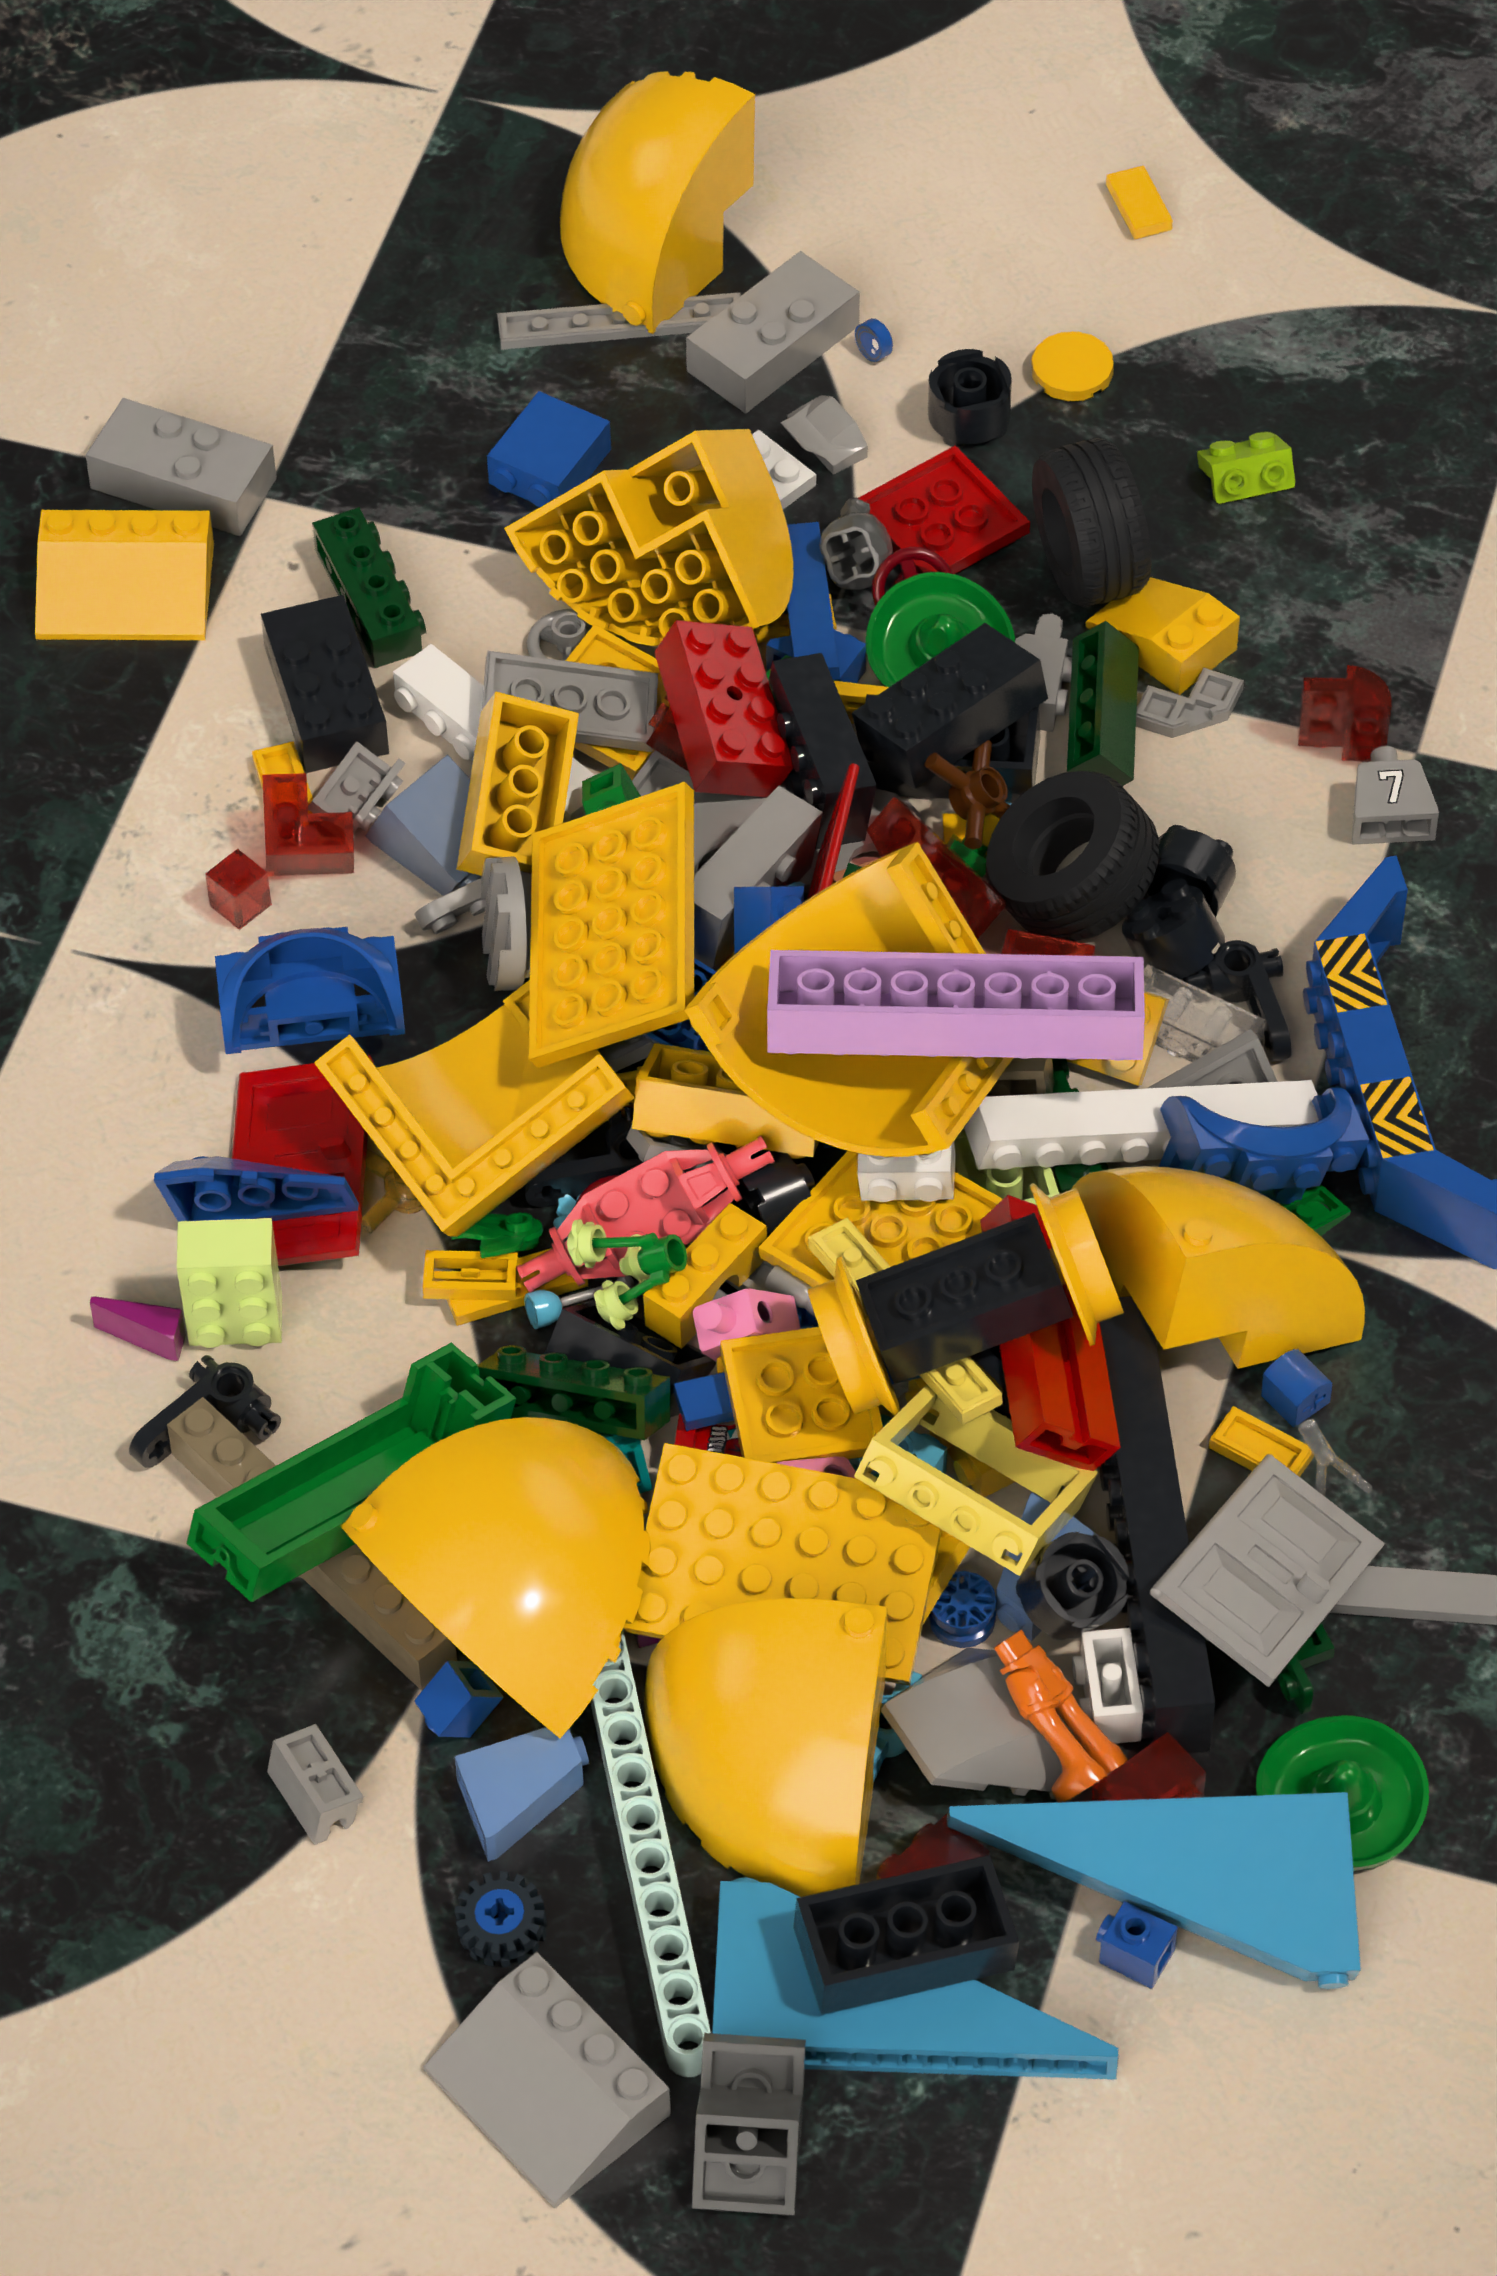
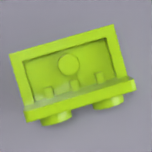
[1197,432,1295,504]

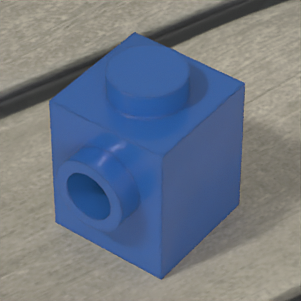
[414,1661,503,1737]
[1096,1901,1178,1989]

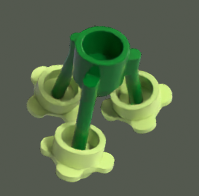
[567,1219,687,1330]

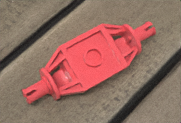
[516,1136,775,1292]

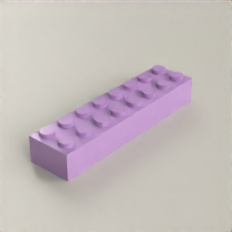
[767,950,1145,1061]

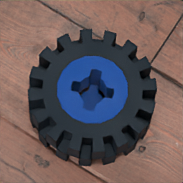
[455,1871,547,1967]

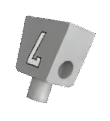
[1352,746,1439,845]

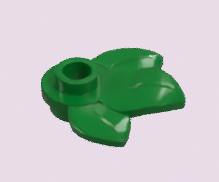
[451,1213,543,1258]

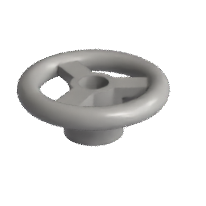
[527,609,610,661]

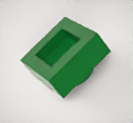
[944,834,988,878]

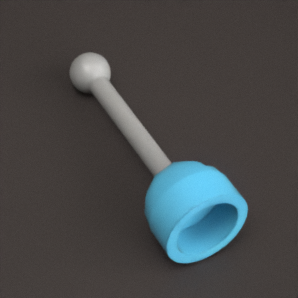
[524,1275,634,1329]

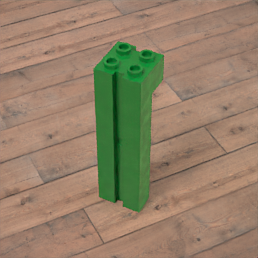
[186,1342,516,1602]

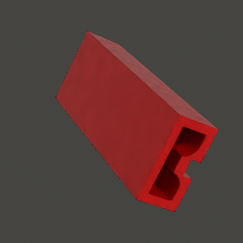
[980,1195,1121,1471]

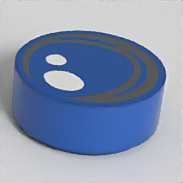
[855,318,893,362]

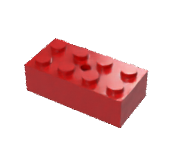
[654,620,793,797]

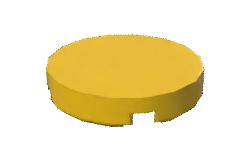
[1031,331,1114,401]

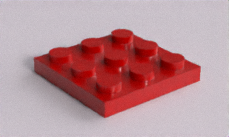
[858,445,1030,574]

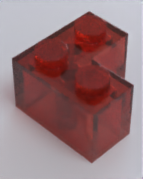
[262,773,354,876]

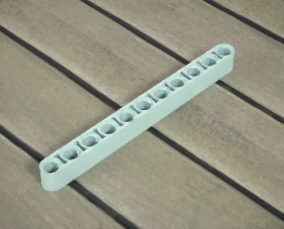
[590,1630,710,2077]

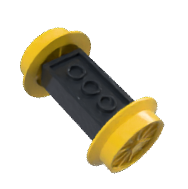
[808,1183,1124,1416]

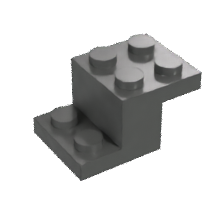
[692,2033,806,2215]

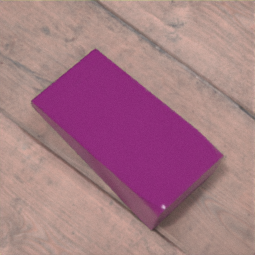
[90,1296,186,1361]

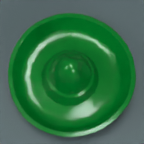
[865,572,1015,687]
[1256,1715,1429,1871]

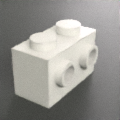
[857,1142,956,1202]
[1072,1628,1143,1743]

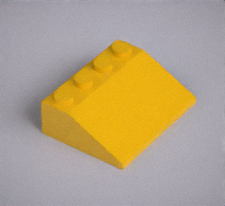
[35,510,214,640]

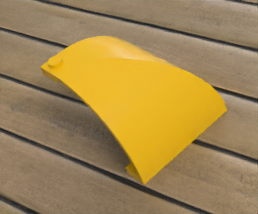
[684,842,1013,1157]
[314,980,635,1237]

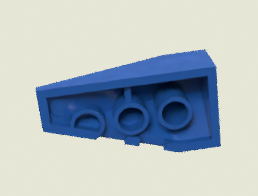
[154,1156,359,1221]

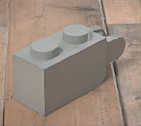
[1015,613,1072,732]

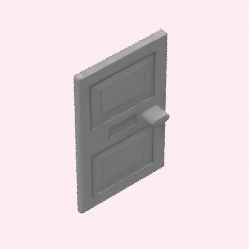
[1150,1454,1385,1687]

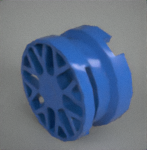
[929,1571,997,1648]

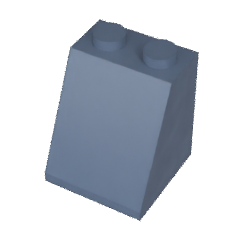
[365,754,482,896]

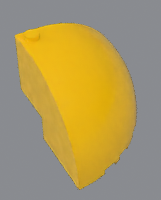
[560,71,755,335]
[504,429,794,646]
[1071,1166,1365,1369]
[341,1417,650,1739]
[644,1598,887,1897]

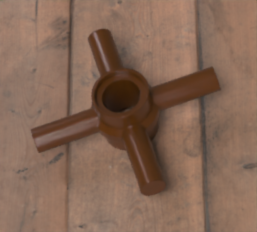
[925,740,1010,849]

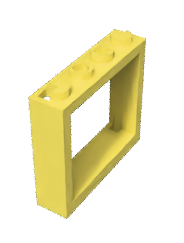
[854,1384,1098,1576]

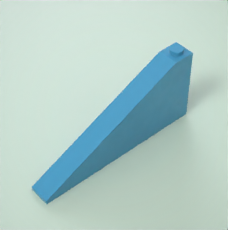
[947,1792,1361,1989]
[713,1878,1118,2080]

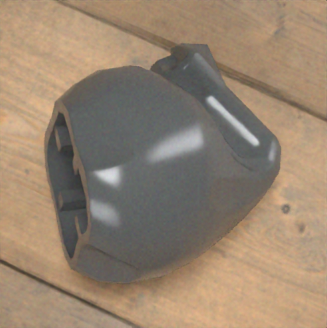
[819,497,893,590]

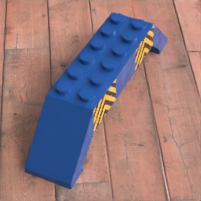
[1303,855,1497,1269]

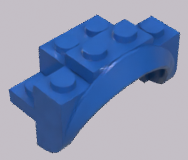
[215,927,405,1054]
[1158,1087,1369,1204]

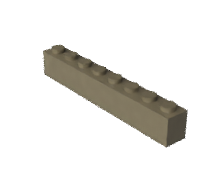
[167,1397,457,1691]

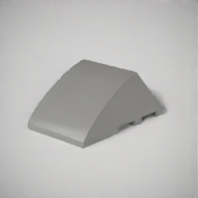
[881,1648,1062,1799]

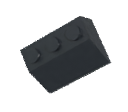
[545,1300,716,1418]

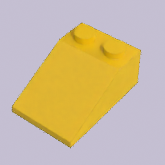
[1086,577,1240,695]

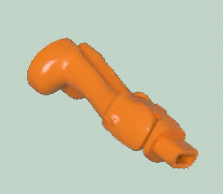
[994,1630,1128,1803]

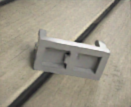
[267,1724,363,1845]

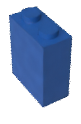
[487,391,611,507]

